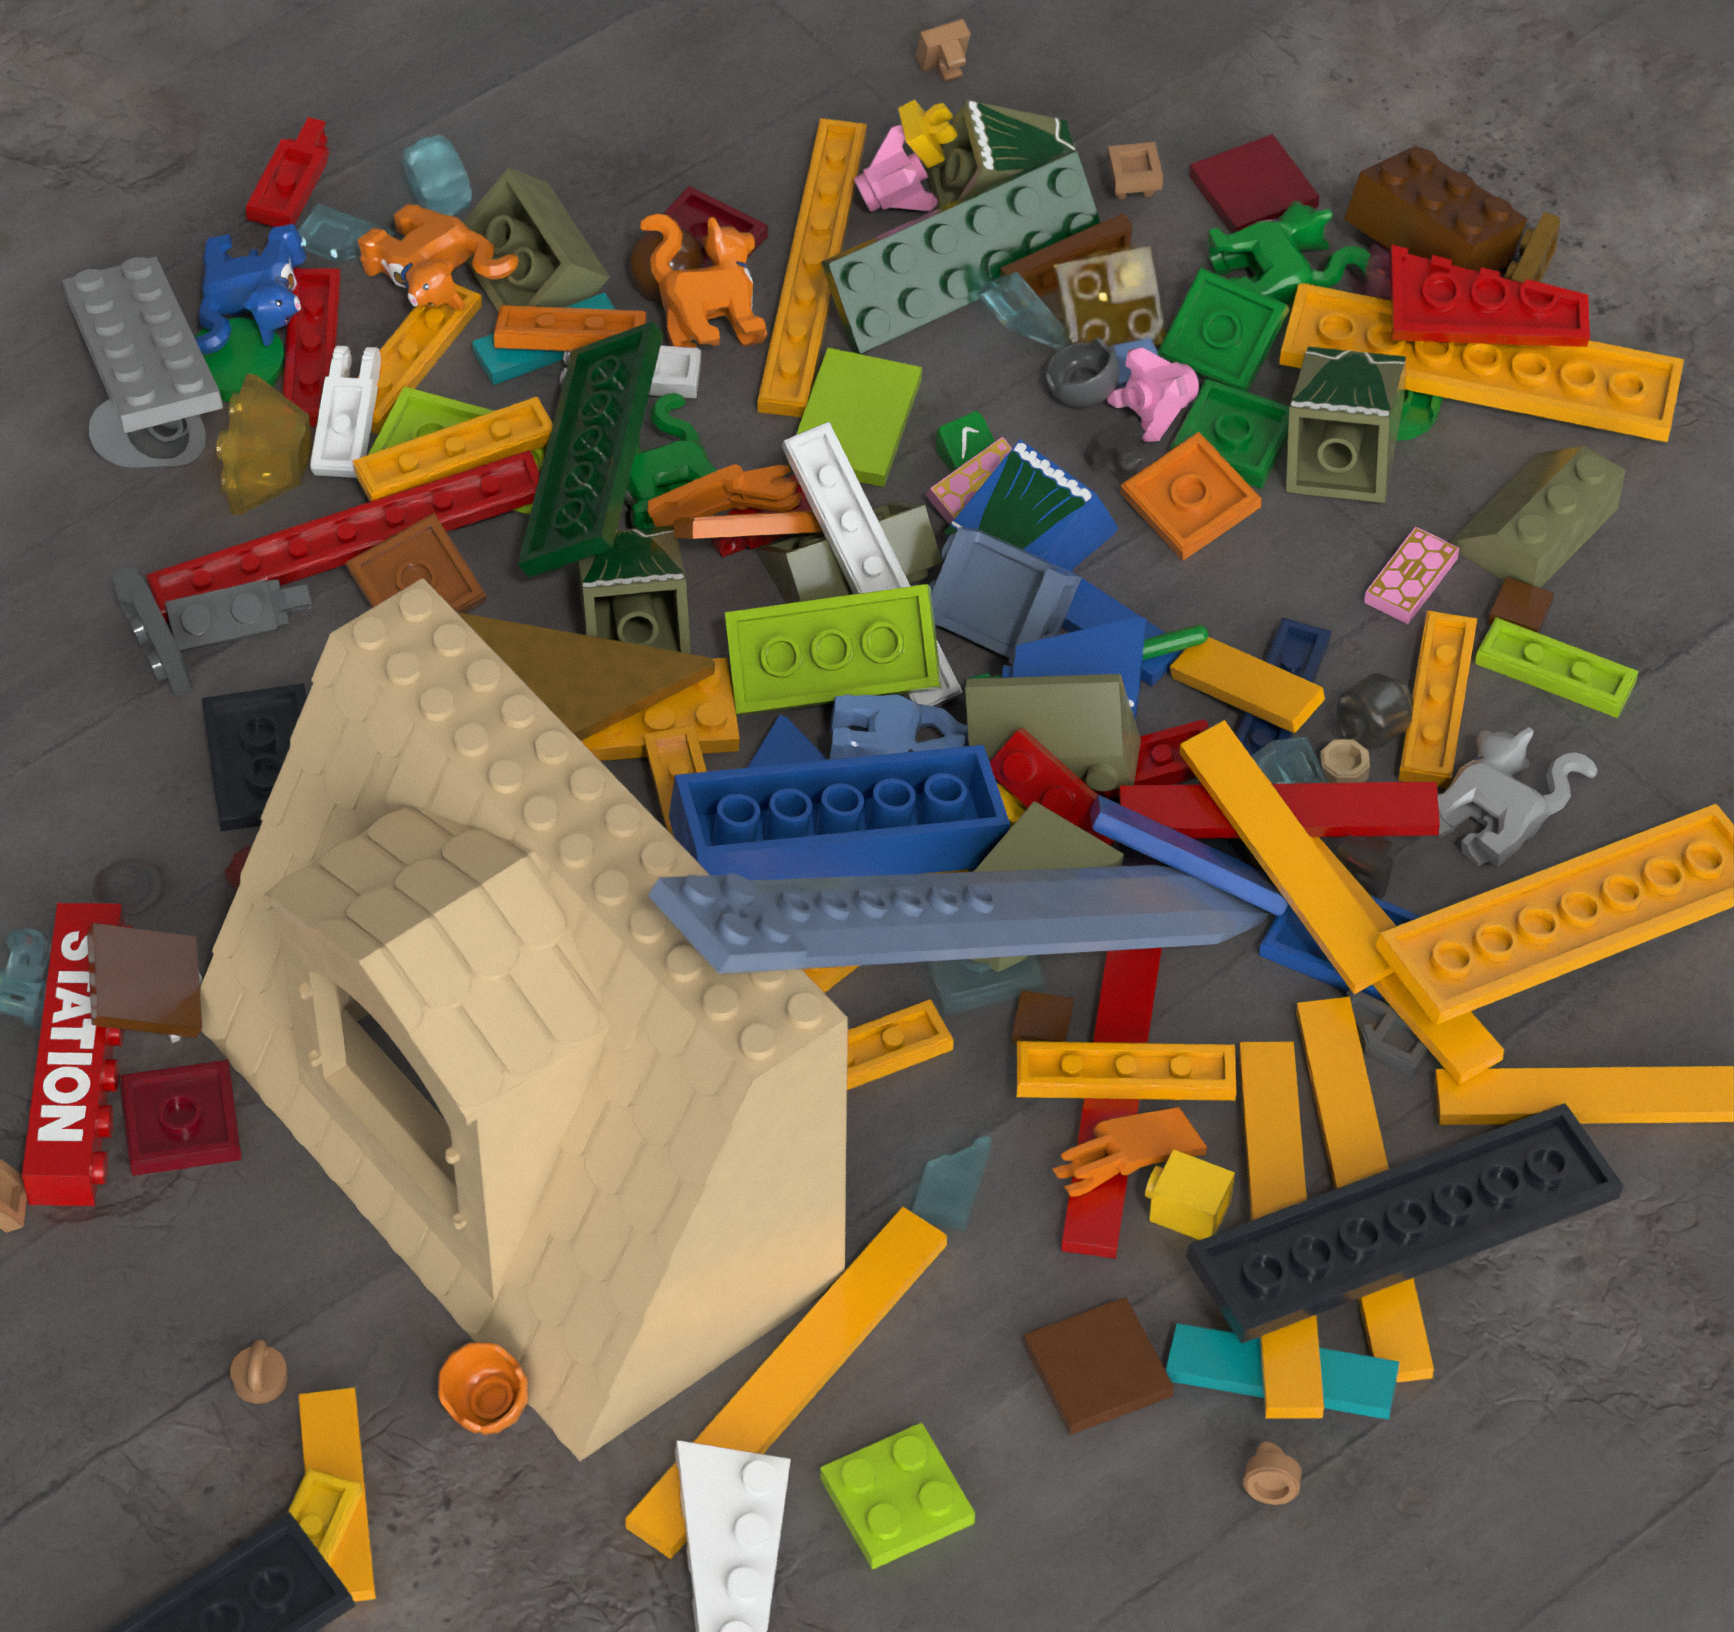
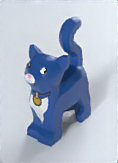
[195,224,306,354]

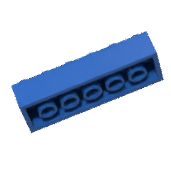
[669,745,1010,881]

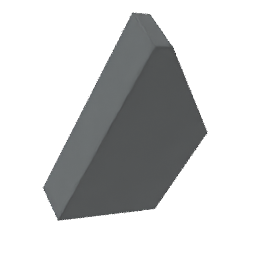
[1347,989,1430,1078]

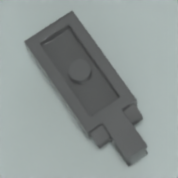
[165,579,312,653]

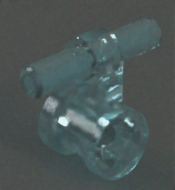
[0,928,52,1028]

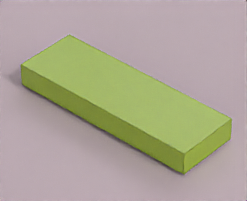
[1475,617,1639,718]

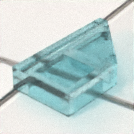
[297,203,396,262]
[977,272,1072,349]
[913,1136,992,1231]

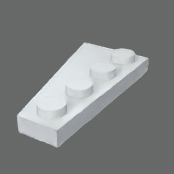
[675,1440,791,1632]

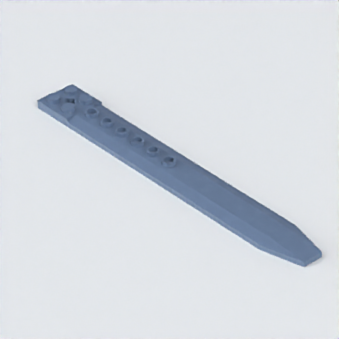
[648,865,1269,974]

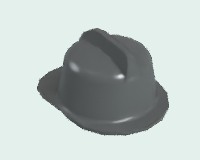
[89,398,207,468]

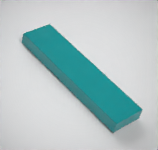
[1166,1323,1400,1420]

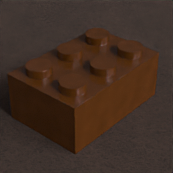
[1344,145,1528,272]

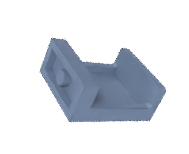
[929,527,1082,665]

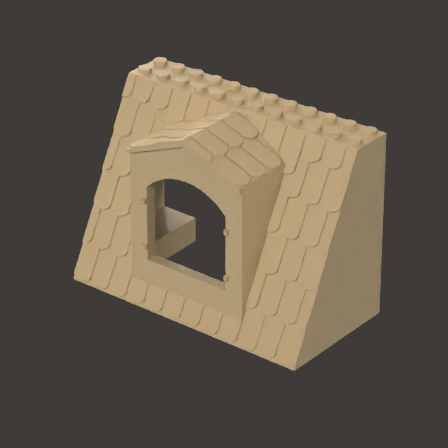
[200,578,848,1461]

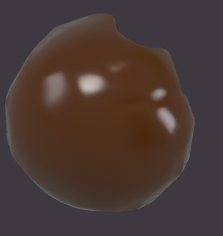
[629,228,704,303]

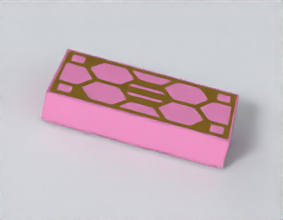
[925,437,1012,525]
[1364,527,1459,624]

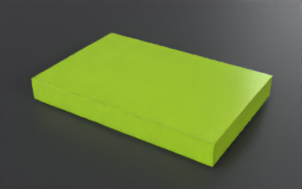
[788,348,922,487]

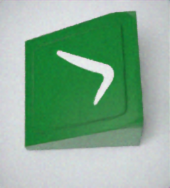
[936,411,995,472]

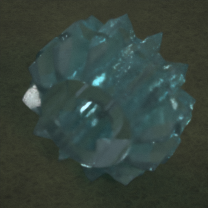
[402,134,472,216]

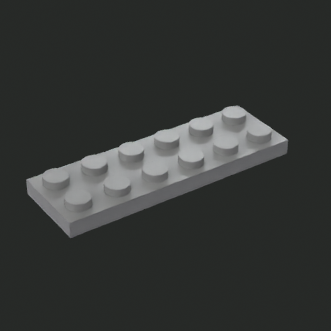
[62,257,223,433]

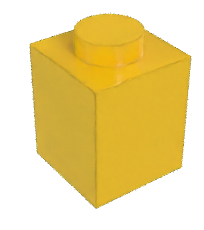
[1145,1149,1235,1240]

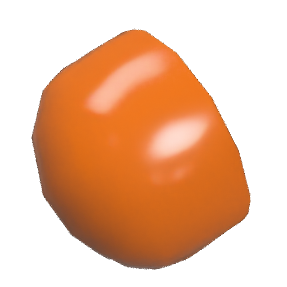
[438,1342,528,1435]

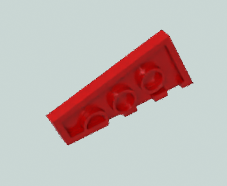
[1389,245,1590,347]

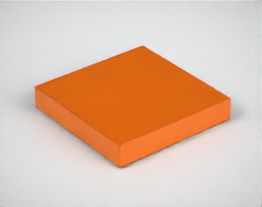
[1120,432,1261,561]

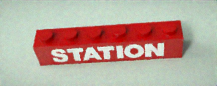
[22,903,134,1206]

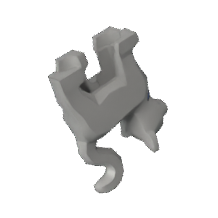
[1438,727,1598,867]

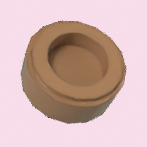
[230,1339,288,1404]
[1243,1441,1302,1505]

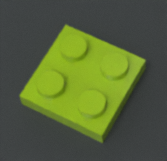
[820,1422,975,1570]

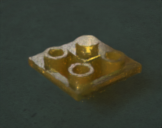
[1055,245,1166,347]
[216,374,313,515]

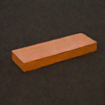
[494,305,647,351]
[673,510,823,539]

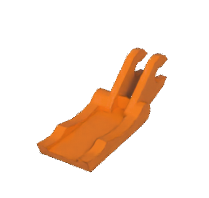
[648,464,802,527]
[1052,1107,1207,1196]

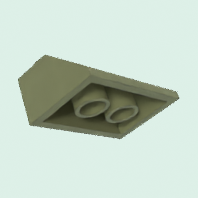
[463,167,610,313]
[1450,445,1626,588]
[757,501,942,604]
[965,674,1141,791]

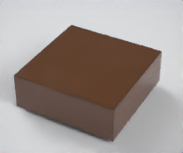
[1488,577,1554,633]
[1011,989,1074,1045]

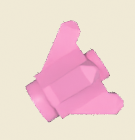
[854,125,938,212]
[1107,347,1199,443]

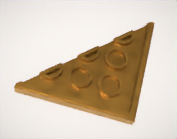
[456,612,715,741]

